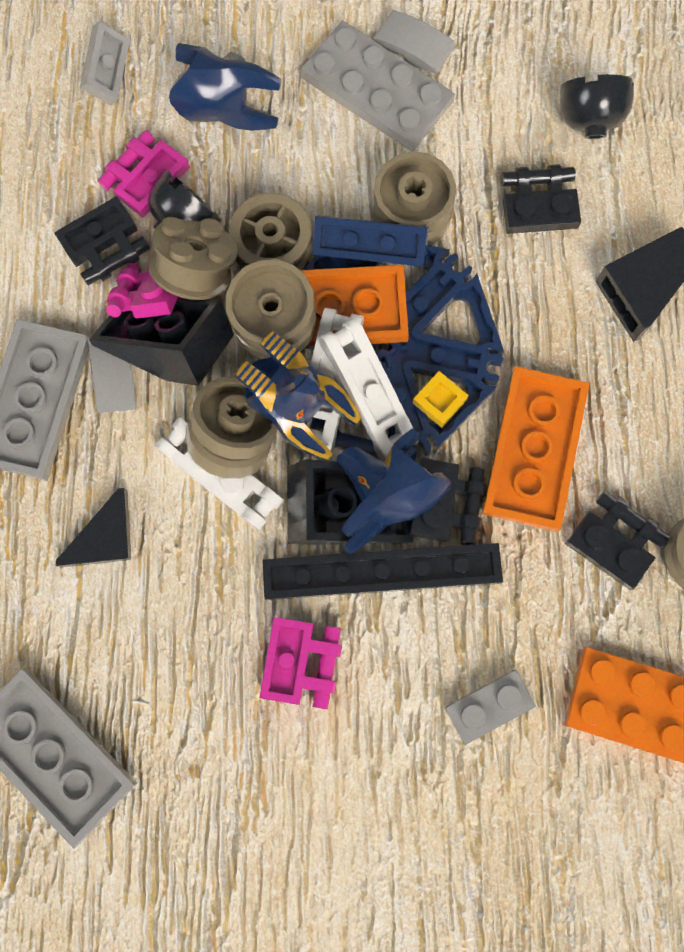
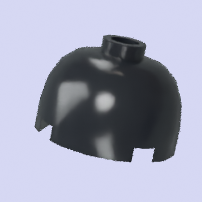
[560,74,634,139]
[148,169,222,229]

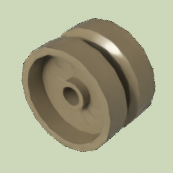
[373,151,456,246]
[225,259,317,359]
[186,377,277,479]

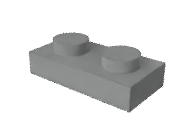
[80,21,130,106]
[444,670,536,745]

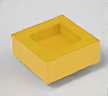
[413,371,469,428]

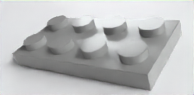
[300,20,455,152]
[0,319,89,481]
[0,669,137,849]

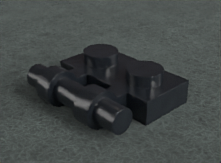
[501,164,581,234]
[54,196,150,286]
[408,457,487,545]
[565,490,670,590]

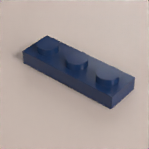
[312,215,429,267]

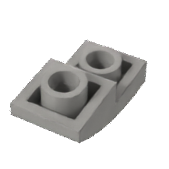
[374,10,456,74]
[87,337,136,413]

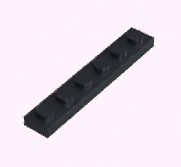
[262,543,503,600]

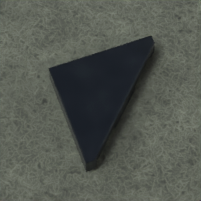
[56,488,131,568]

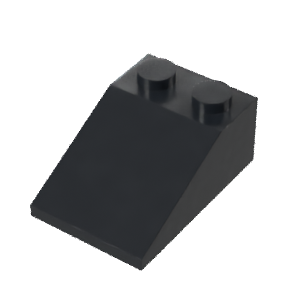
[89,296,234,386]
[287,459,413,545]

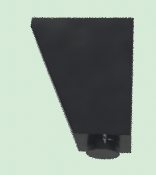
[595,227,684,342]

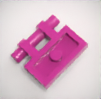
[97,130,190,218]
[106,263,178,318]
[259,617,342,709]

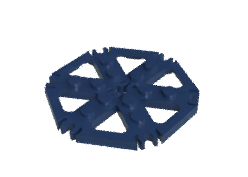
[302,245,504,458]

